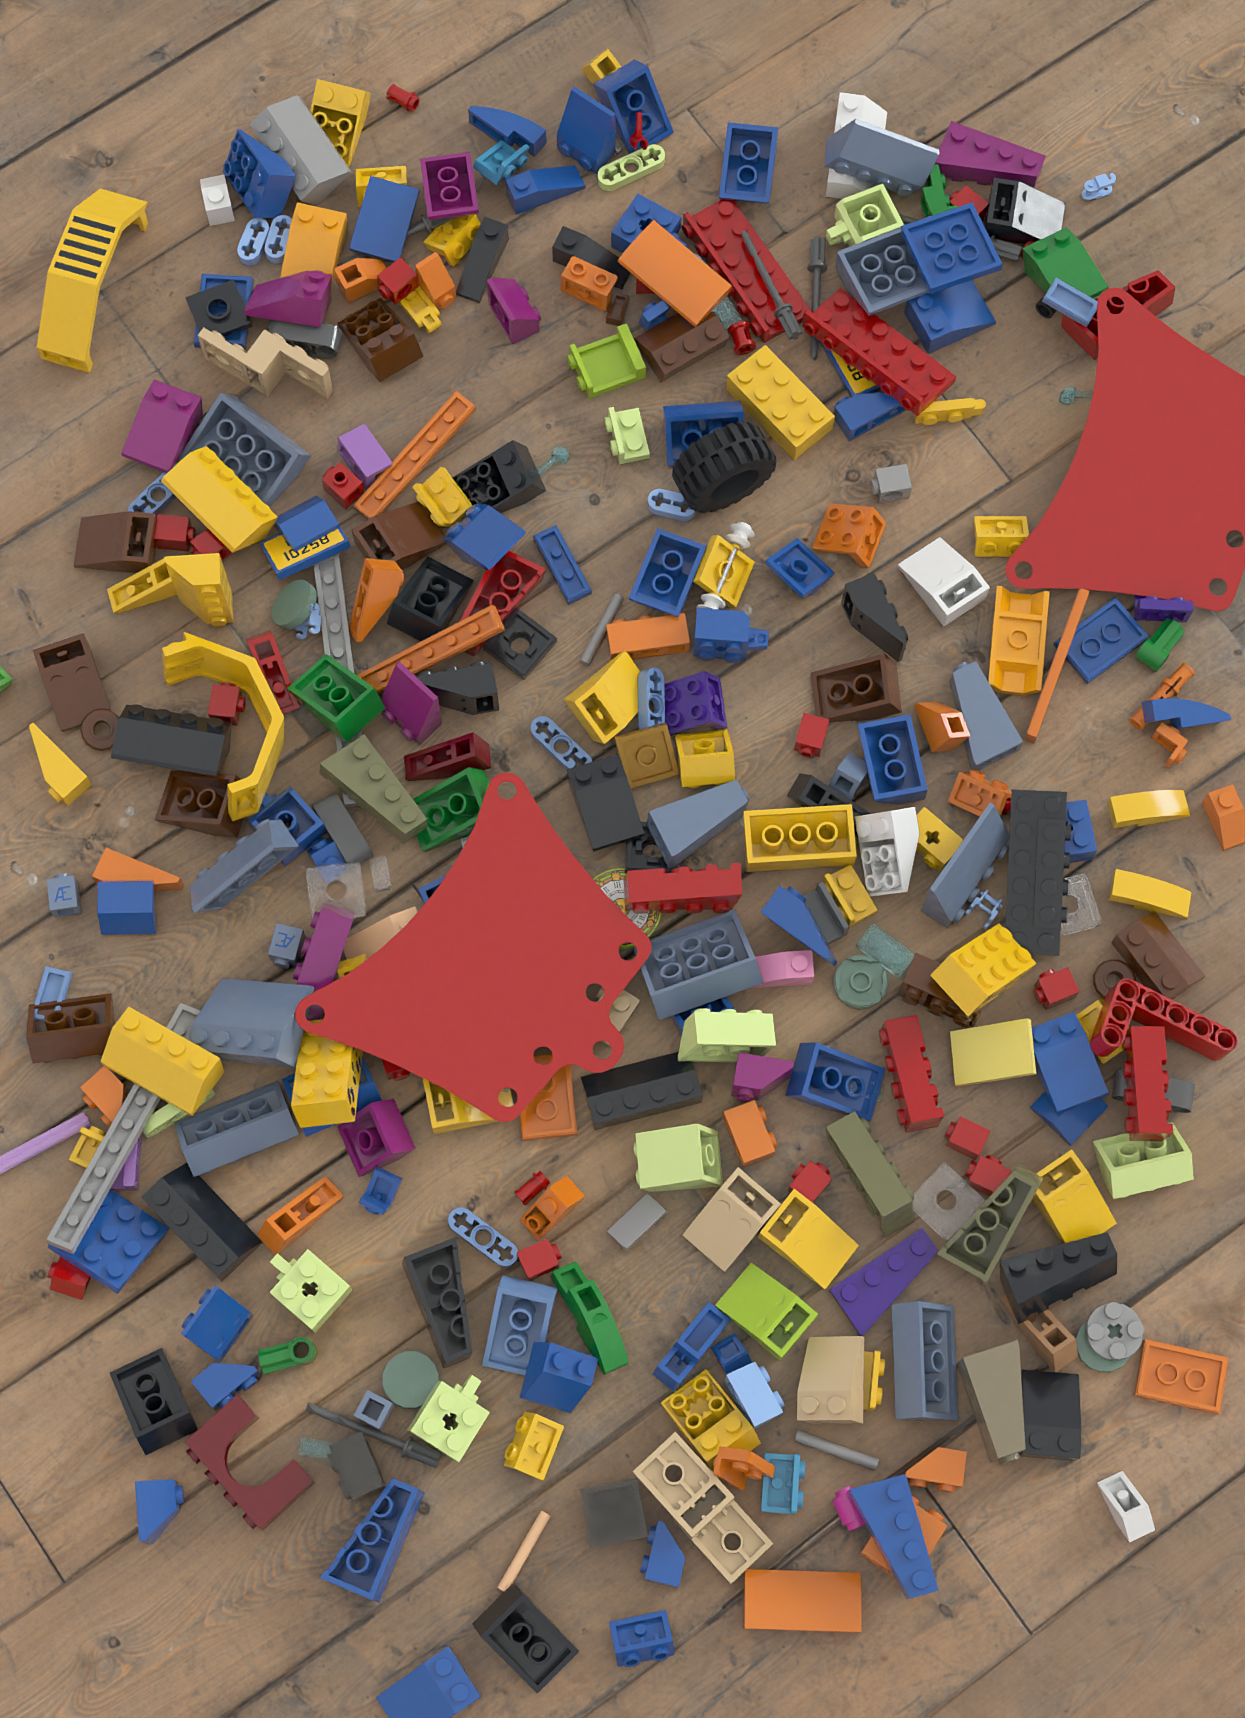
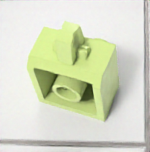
[826,184,904,247]
[270,1249,353,1333]
[407,1374,490,1462]

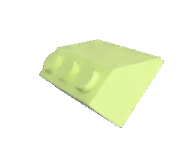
[678,1008,776,1062]
[1093,1122,1194,1199]

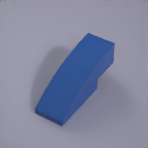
[468,106,547,157]
[1142,698,1231,729]
[652,1302,731,1392]

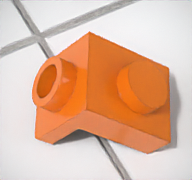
[1151,723,1188,768]

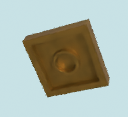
[614,722,680,789]

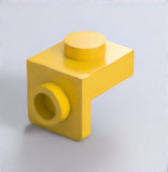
[69,1126,106,1168]

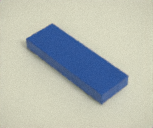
[533,525,592,605]

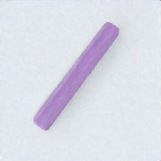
[0,1113,91,1174]

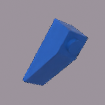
[505,165,585,215]
[833,393,906,442]

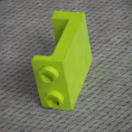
[567,323,646,399]

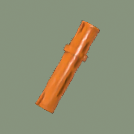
[1129,663,1195,730]

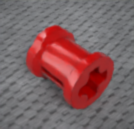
[727,321,756,355]

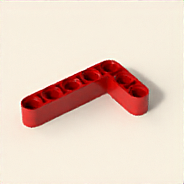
[1090,978,1238,1061]

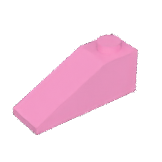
[752,950,814,988]

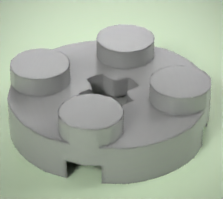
[1085,1302,1144,1360]

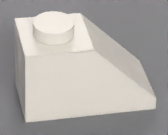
[200,174,235,226]
[1097,1471,1155,1542]

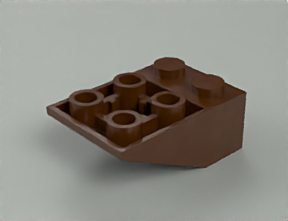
[337,298,424,382]
[352,501,447,570]
[74,511,157,573]
[33,633,111,732]
[898,953,982,1028]

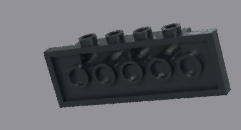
[1005,789,1071,956]

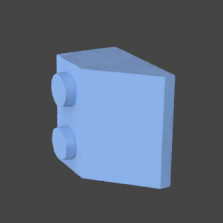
[724,1362,785,1430]

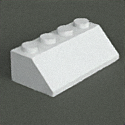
[825,92,887,199]

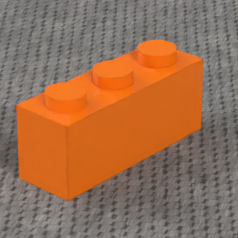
[606,613,690,660]

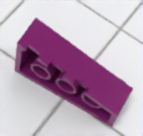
[935,121,1046,188]
[292,903,355,1021]

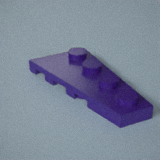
[829,1228,938,1336]

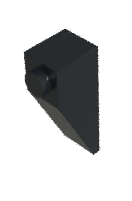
[456,216,509,303]
[552,226,630,290]
[787,773,871,838]

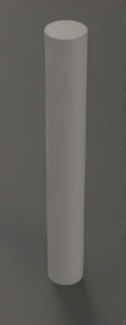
[579,594,624,666]
[794,1430,879,1470]

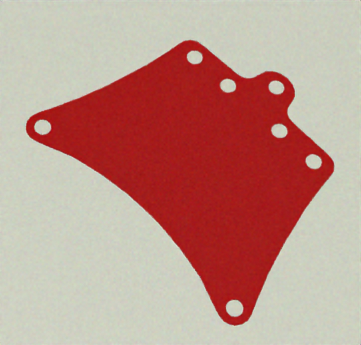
[1005,287,1245,611]
[295,772,651,1122]

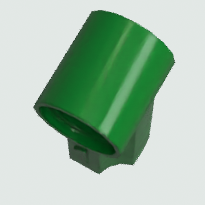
[1135,618,1185,672]
[258,1337,317,1375]

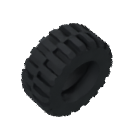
[672,421,777,513]

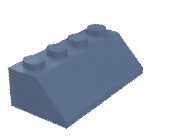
[825,119,939,196]
[190,819,299,913]
[174,1081,299,1177]
[891,1301,958,1421]

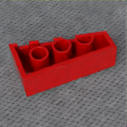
[1061,270,1175,360]
[460,551,546,656]
[623,863,742,914]
[879,1015,944,1133]
[1122,1026,1173,1142]

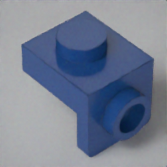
[638,300,669,331]
[306,837,350,883]
[359,1167,403,1215]

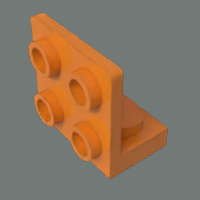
[813,503,886,568]

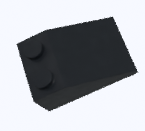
[387,556,474,641]
[567,754,645,852]
[110,1348,198,1455]
[1019,1370,1081,1461]
[472,1582,579,1693]

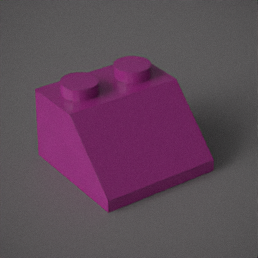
[487,278,541,345]
[731,1053,794,1103]
[337,1098,416,1177]

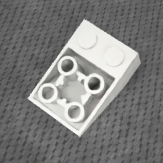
[897,537,990,627]
[855,807,919,896]

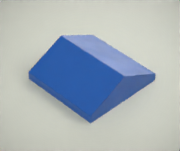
[274,496,340,552]
[765,538,835,598]
[97,881,157,935]
[1030,1092,1108,1146]

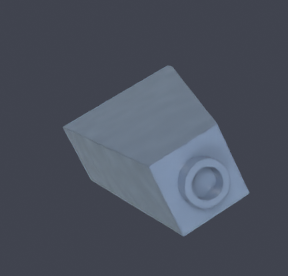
[950,661,1023,771]
[646,779,749,868]

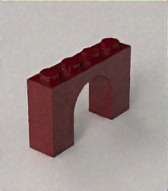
[185,1394,315,1530]

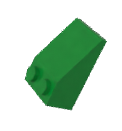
[1022,227,1109,298]
[287,654,385,743]
[413,767,489,852]

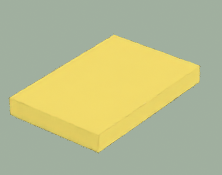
[950,1018,1036,1087]

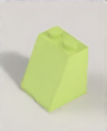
[634,1124,723,1192]

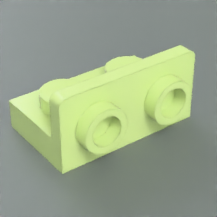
[604,407,650,464]

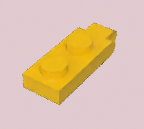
[399,286,442,334]
[914,398,986,425]

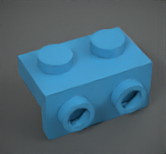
[473,140,530,185]
[761,1453,805,1515]

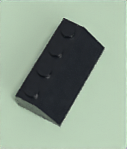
[111,704,232,777]
[580,1051,702,1131]
[141,1163,263,1282]

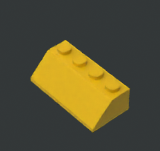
[161,446,278,553]
[165,553,234,627]
[743,804,857,872]
[100,1007,225,1116]

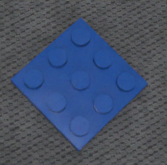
[900,202,1003,294]
[48,1189,169,1294]

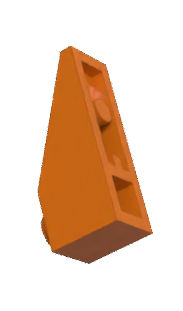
[349,558,404,642]
[92,848,184,892]
[257,1176,344,1255]

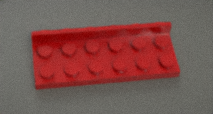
[681,199,812,343]
[802,288,956,416]

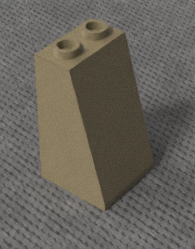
[956,1340,1026,1465]

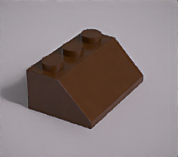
[634,312,730,383]
[1111,911,1205,1000]
[26,993,115,1064]

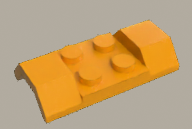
[988,586,1050,696]

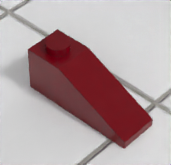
[404,732,491,781]

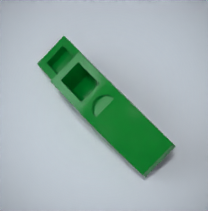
[920,164,957,218]
[550,1262,629,1375]

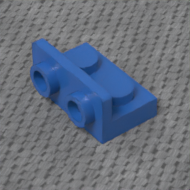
[609,1610,675,1667]

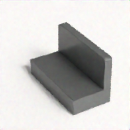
[803,881,849,944]

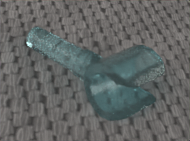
[1059,385,1093,405]
[537,446,570,475]

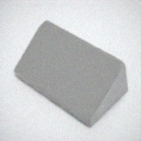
[607,1193,667,1252]

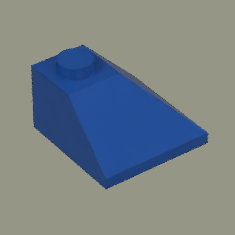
[135,1479,184,1544]

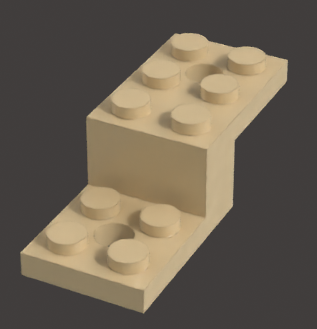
[198,327,333,399]
[633,1432,773,1584]

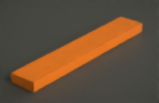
[353,391,477,519]
[1025,588,1090,743]
[357,605,505,695]

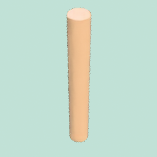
[497,1511,551,1592]

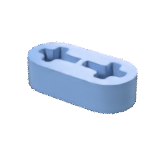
[264,215,292,264]
[237,218,270,266]
[648,489,696,521]

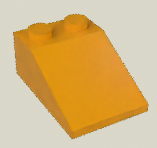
[280,202,349,283]

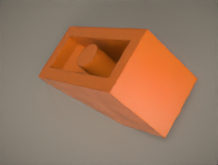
[415,252,456,310]
[1202,784,1245,851]

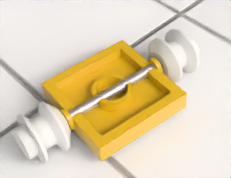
[693,522,755,609]

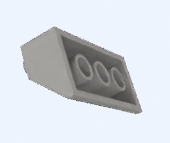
[249,95,352,206]

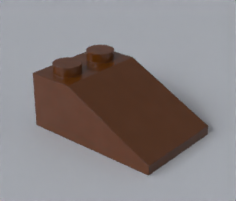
[811,653,902,722]
[155,771,243,838]

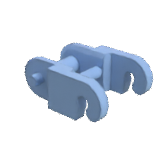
[1081,173,1116,201]
[295,603,321,640]
[964,889,1003,930]

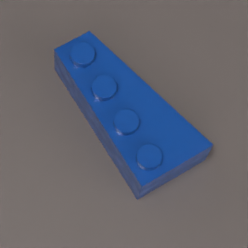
[847,1474,939,1599]
[320,1478,425,1602]

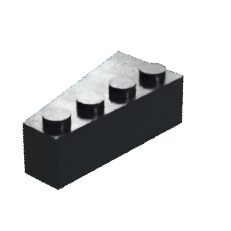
[1000,1232,1117,1324]
[402,1237,472,1369]

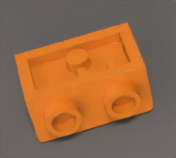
[561,256,618,312]
[947,769,1012,816]
[713,1446,775,1490]

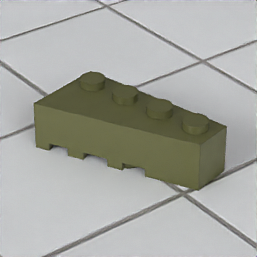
[319,734,427,843]
[826,1111,915,1237]
[937,1164,1043,1282]

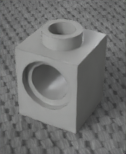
[870,464,912,503]

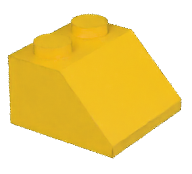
[675,729,735,788]

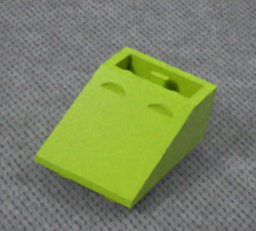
[715,1263,818,1361]

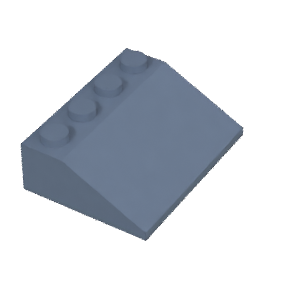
[836,216,930,316]
[180,393,311,507]
[921,803,1010,929]
[633,910,763,1020]
[189,978,314,1068]

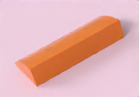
[617,220,732,327]
[743,1569,862,1633]

